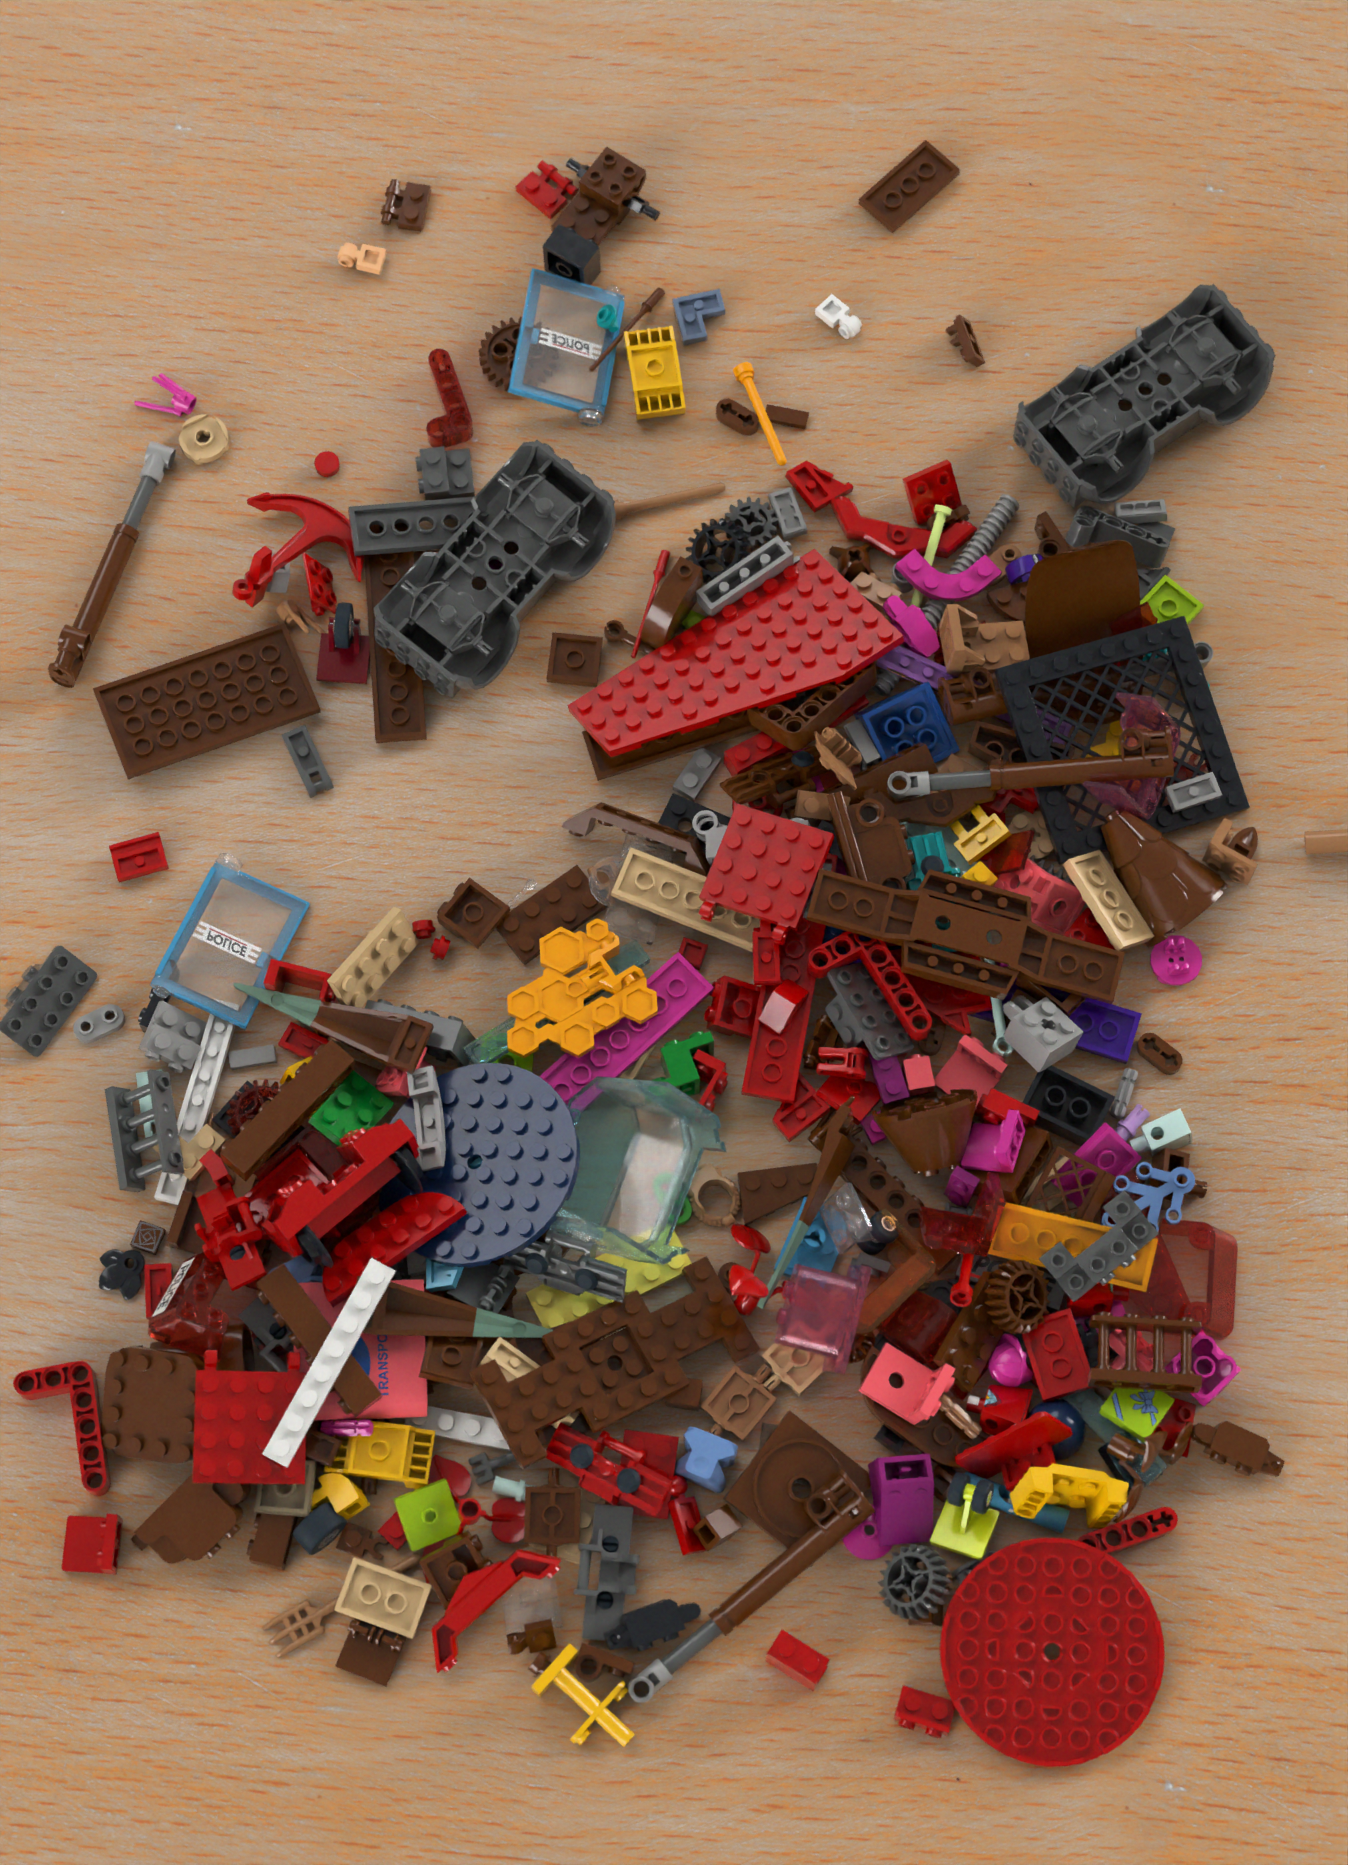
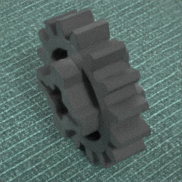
[725,497,778,551]

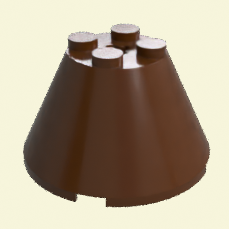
[872,1089,978,1176]

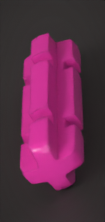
[320,1420,374,1436]

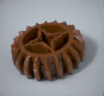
[984,1260,1052,1334]

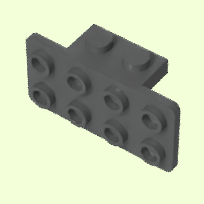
[0,946,97,1057]
[825,962,914,1060]

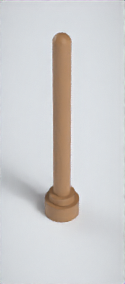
[614,482,726,520]

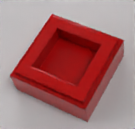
[678,937,708,971]

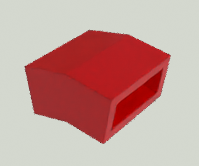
[199,1149,235,1187]

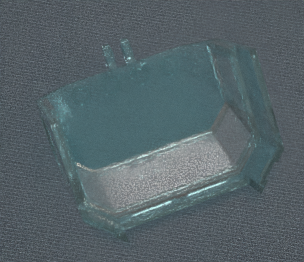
[549,1076,726,1265]

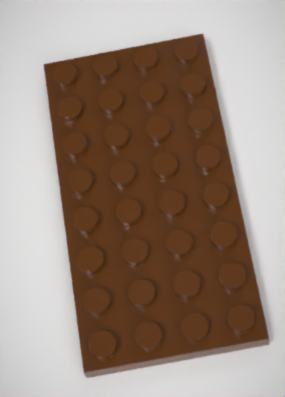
[93,623,321,780]

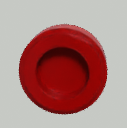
[314,451,340,477]

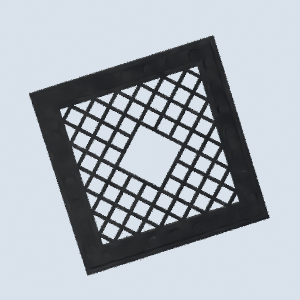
[994,616,1250,865]

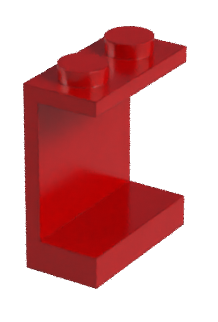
[263,959,338,1003]
[766,1629,830,1691]

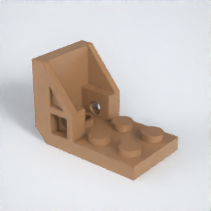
[939,604,1030,677]

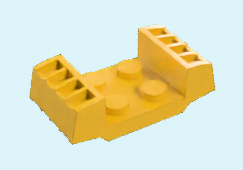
[624,326,686,420]
[324,1419,435,1489]
[1010,1464,1129,1529]

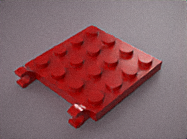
[699,804,834,946]
[192,1350,307,1485]

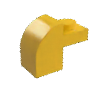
[311,1473,370,1520]

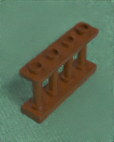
[1088,1312,1202,1393]

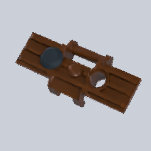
[720,745,832,809]

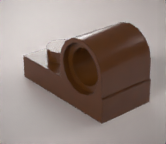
[1035,511,1070,558]
[575,1642,635,1683]

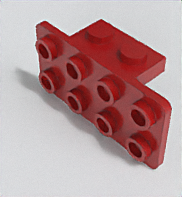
[955,1412,1072,1492]

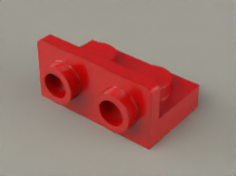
[893,1685,955,1739]

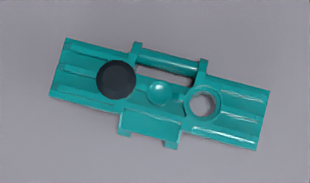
[906,832,961,953]

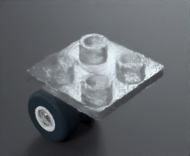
[819,1182,901,1255]

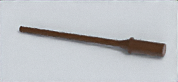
[589,287,665,372]

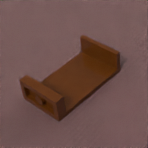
[166,1191,272,1266]

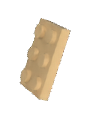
[334,1557,432,1639]

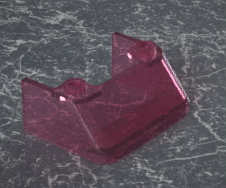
[1083,692,1181,819]

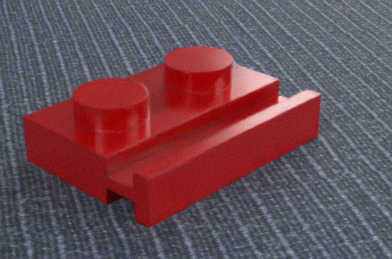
[109,832,169,883]

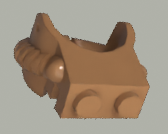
[684,1163,741,1228]

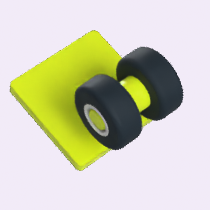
[930,1472,1000,1560]

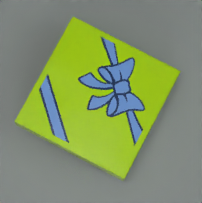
[1099,1388,1175,1443]

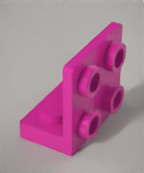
[961,1110,1025,1173]

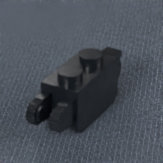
[604,1599,702,1652]

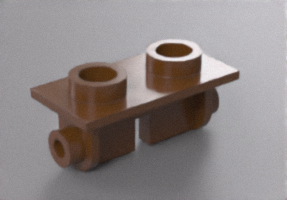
[803,1015,839,1070]

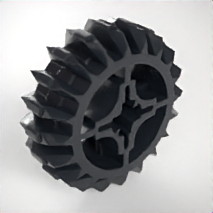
[685,518,752,584]

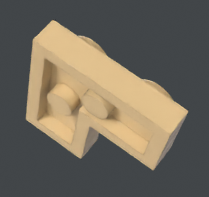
[152,1123,226,1182]

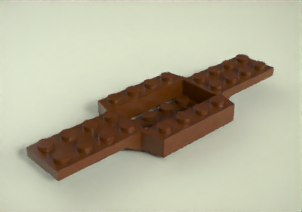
[806,868,1125,1004]

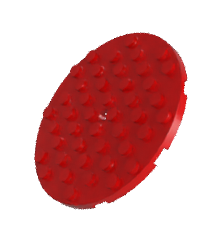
[939,1538,1165,1767]

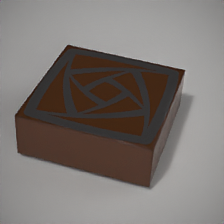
[130,1220,166,1255]

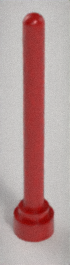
[950,1214,981,1307]

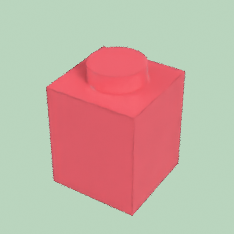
[901,1054,935,1097]

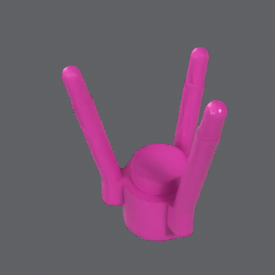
[134,373,197,417]

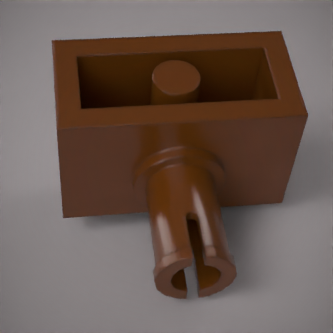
[1149,1147,1208,1211]

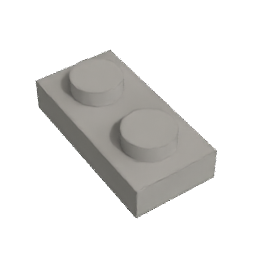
[673,748,722,802]
[1164,772,1222,813]

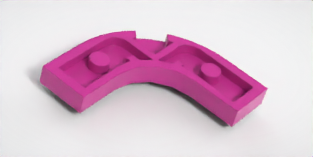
[895,549,1002,602]

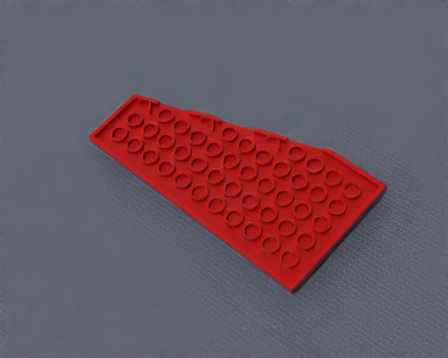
[567,548,904,757]

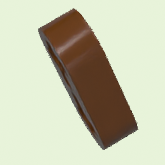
[716,399,758,436]
[918,1014,946,1056]
[1137,1033,1183,1075]

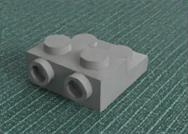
[138,1001,207,1073]

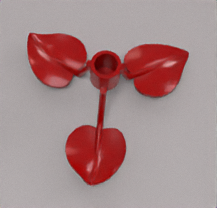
[729,1224,820,1316]
[421,1455,525,1585]

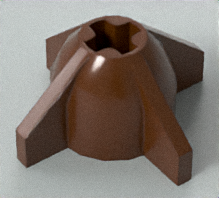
[829,543,876,582]

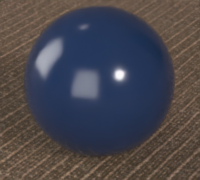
[1026,1399,1086,1461]

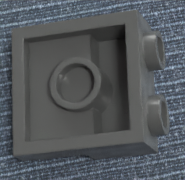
[415,446,475,500]

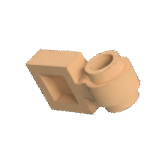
[338,243,386,275]

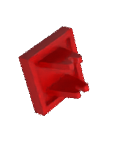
[903,459,962,525]

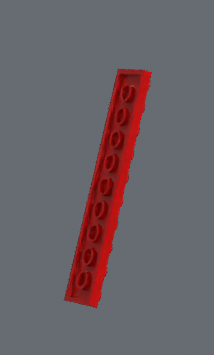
[741,854,838,1104]

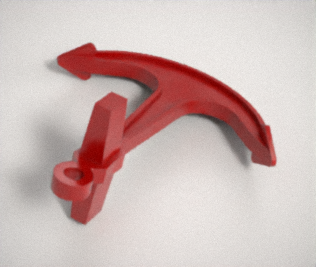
[232,492,364,608]

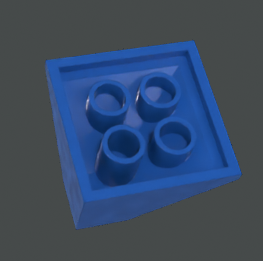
[854,681,960,763]

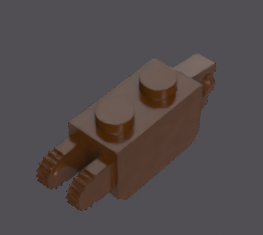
[1190,1421,1284,1477]

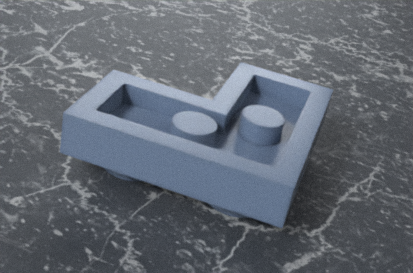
[672,289,725,345]

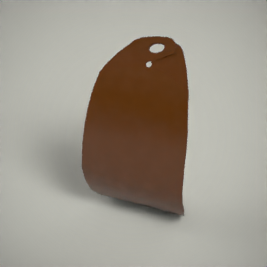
[1025,540,1145,724]

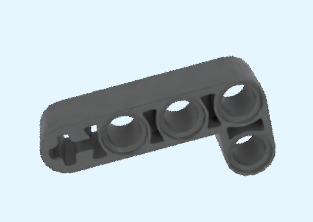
[1065,506,1170,568]

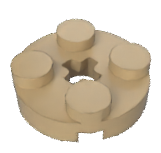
[179,414,229,465]
[1006,811,1054,862]

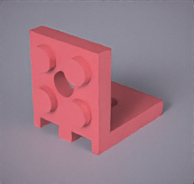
[993,850,1086,935]
[858,1343,955,1425]

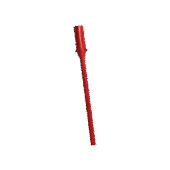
[631,550,671,658]

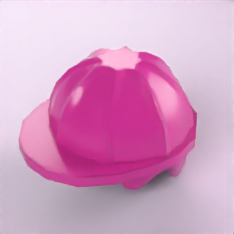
[988,1334,1033,1387]

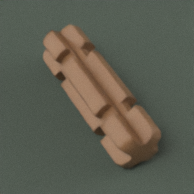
[939,1393,982,1439]

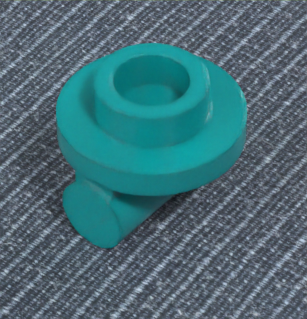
[597,304,619,332]

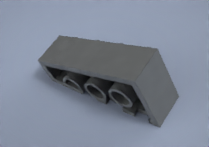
[365,999,477,1067]

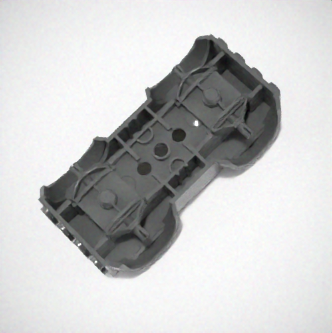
[1013,284,1276,508]
[373,440,616,698]

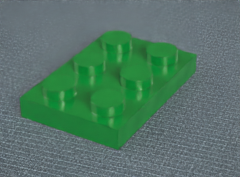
[308,1071,394,1146]

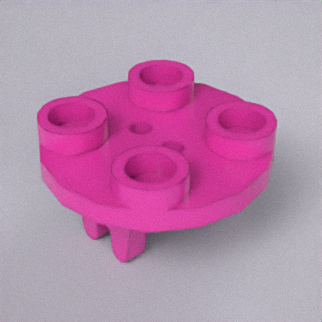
[1150,935,1202,986]

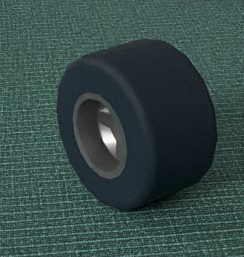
[293,1502,347,1555]

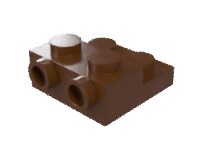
[437,878,510,949]
[419,1530,493,1609]

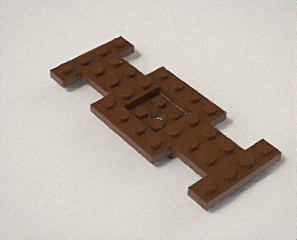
[470,1256,760,1470]

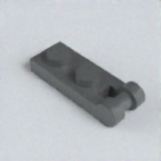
[282,725,334,798]

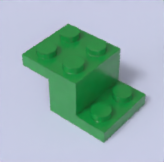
[646,1031,714,1110]

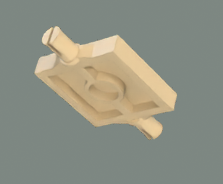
[761,1319,838,1396]

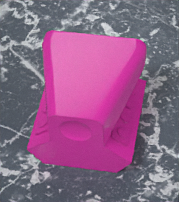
[1165,1331,1241,1407]

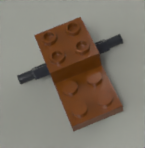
[551,147,660,246]

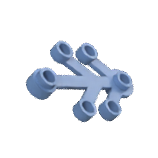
[1101,1162,1195,1231]

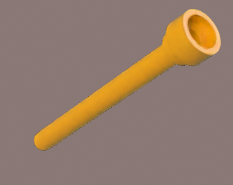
[733,362,787,466]

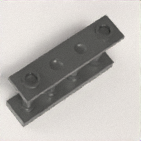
[105,1069,185,1193]

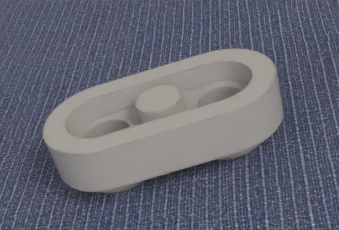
[73,1004,125,1043]

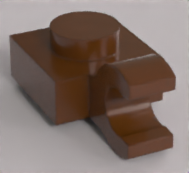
[506,1619,557,1655]

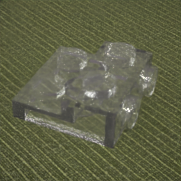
[502,1575,562,1635]

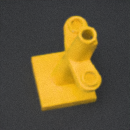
[532,1643,635,1747]

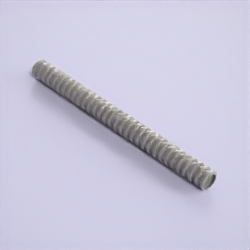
[872,494,1019,696]

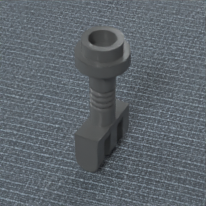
[468,1451,516,1486]

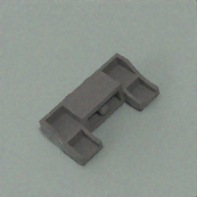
[1039,1190,1159,1302]

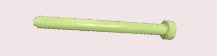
[910,505,952,608]

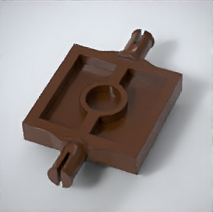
[524,1467,581,1557]

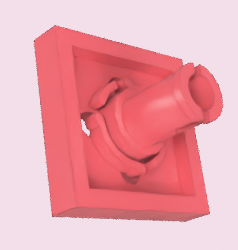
[1109,1330,1166,1372]

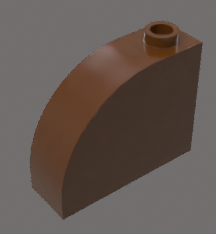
[641,556,702,649]
[961,1127,1054,1205]

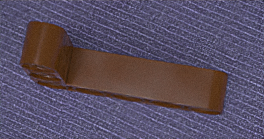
[747,661,878,750]

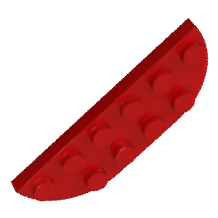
[322,1192,467,1307]

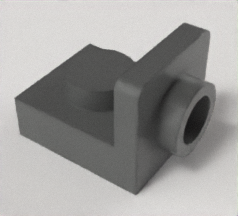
[848,1252,891,1284]

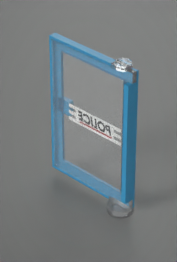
[508,268,625,427]
[150,853,310,1030]

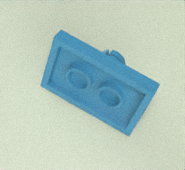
[774,1197,854,1291]

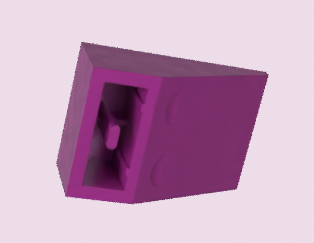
[868,1454,934,1546]

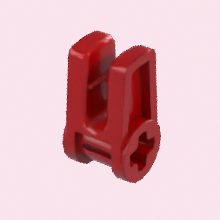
[816,1047,869,1080]

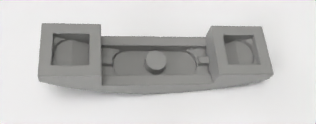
[407,1066,446,1172]

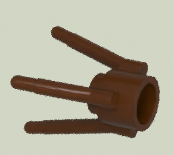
[807,1096,863,1153]

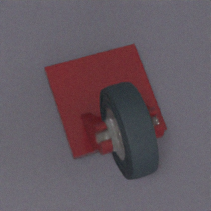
[316,603,370,684]

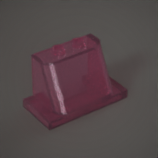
[774,1264,872,1375]

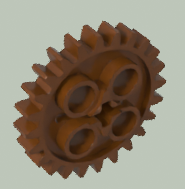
[479,317,558,391]

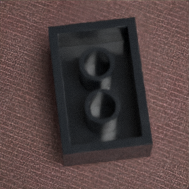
[1022,1065,1115,1146]

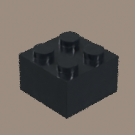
[543,224,601,285]

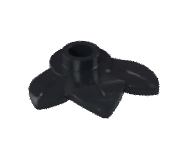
[99,1249,145,1300]

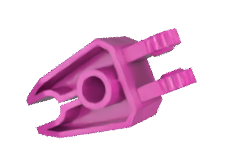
[882,595,940,658]

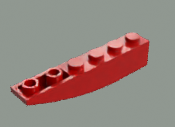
[724,695,869,777]

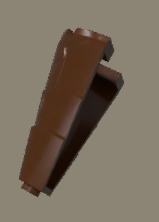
[1101,808,1228,948]

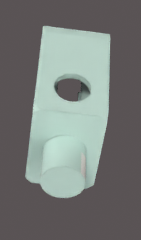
[1129,1108,1192,1156]

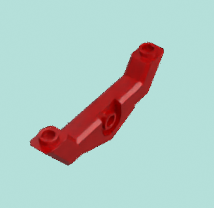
[830,496,977,559]
[432,1549,562,1673]

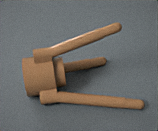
[276,600,325,649]

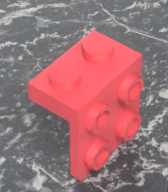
[934,1035,1008,1111]

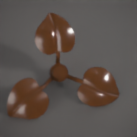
[1107,1421,1193,1523]

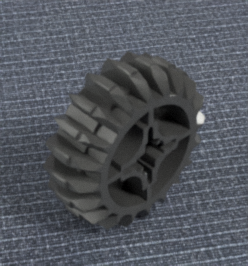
[878,1544,952,1621]

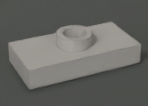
[768,487,808,540]
[1114,499,1167,524]

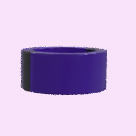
[1005,554,1043,585]

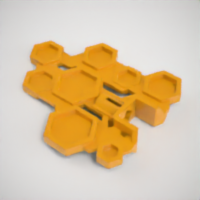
[507,918,658,1058]

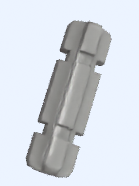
[1110,1068,1138,1119]

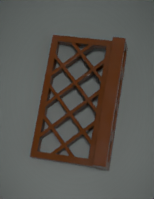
[1025,1146,1116,1222]

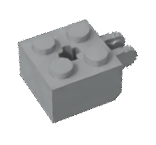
[1003,995,1083,1073]

